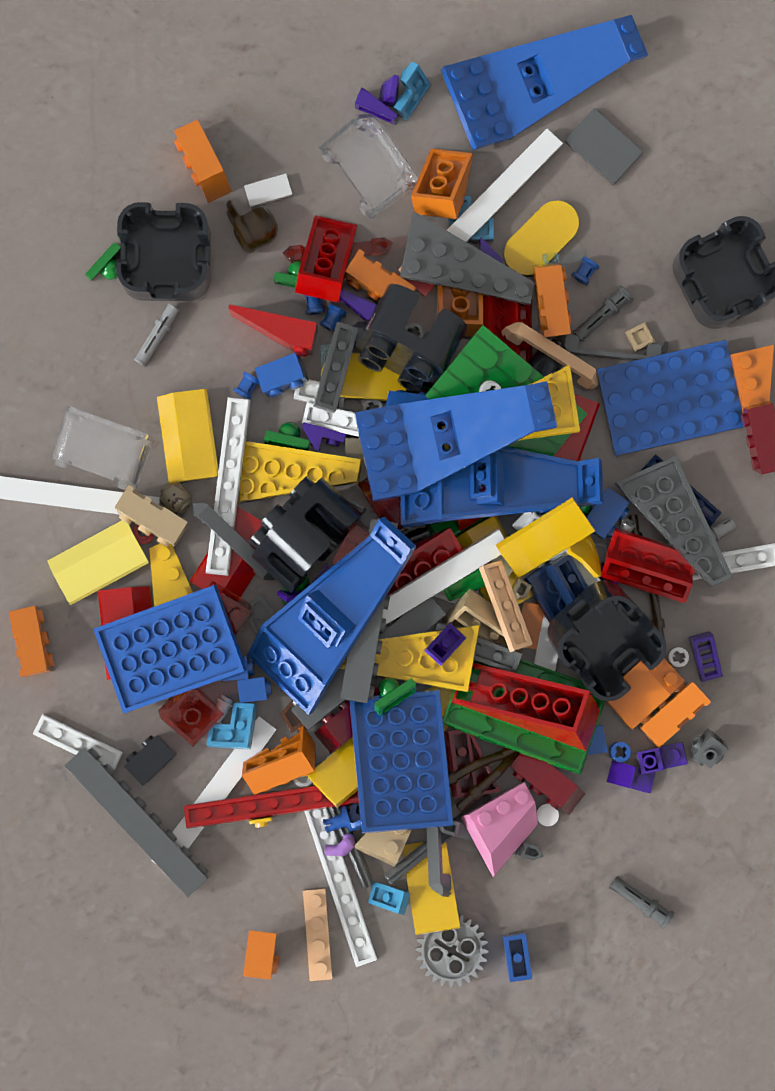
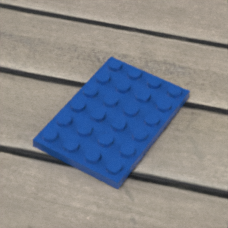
[597,340,744,456]
[93,585,247,714]
[349,690,453,834]

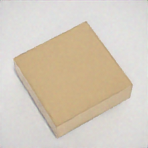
[625,322,655,352]

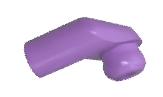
[325,833,356,856]

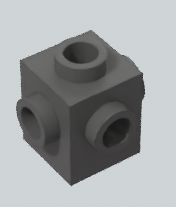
[690,728,728,769]

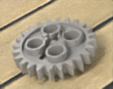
[415,914,488,987]

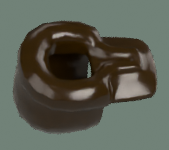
[226,200,278,254]

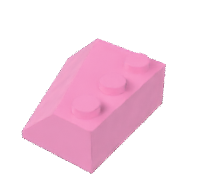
[461,783,538,876]

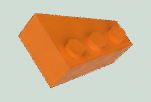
[173,119,232,203]
[345,249,416,302]
[533,263,571,337]
[730,345,774,414]
[9,606,55,678]
[638,682,711,748]
[242,725,316,795]
[243,930,280,980]

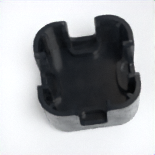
[116,202,211,301]
[673,216,775,329]
[356,284,467,393]
[249,476,363,593]
[548,580,666,701]

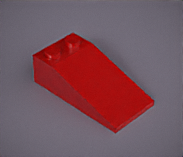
[295,215,358,302]
[228,304,318,357]
[386,527,463,596]

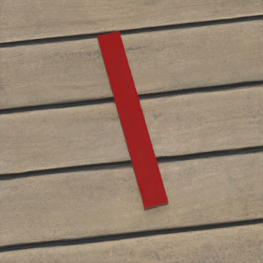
[184,786,359,829]

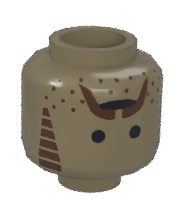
[159,482,192,515]

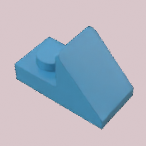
[368,881,410,915]

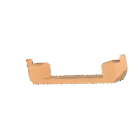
[501,322,598,390]

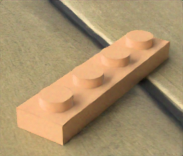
[479,560,533,652]
[303,888,332,981]

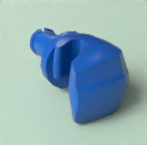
[323,803,361,833]

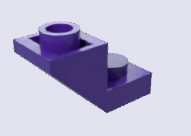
[637,742,688,774]

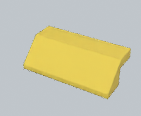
[47,520,149,605]

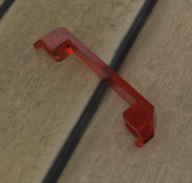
[283,237,393,263]

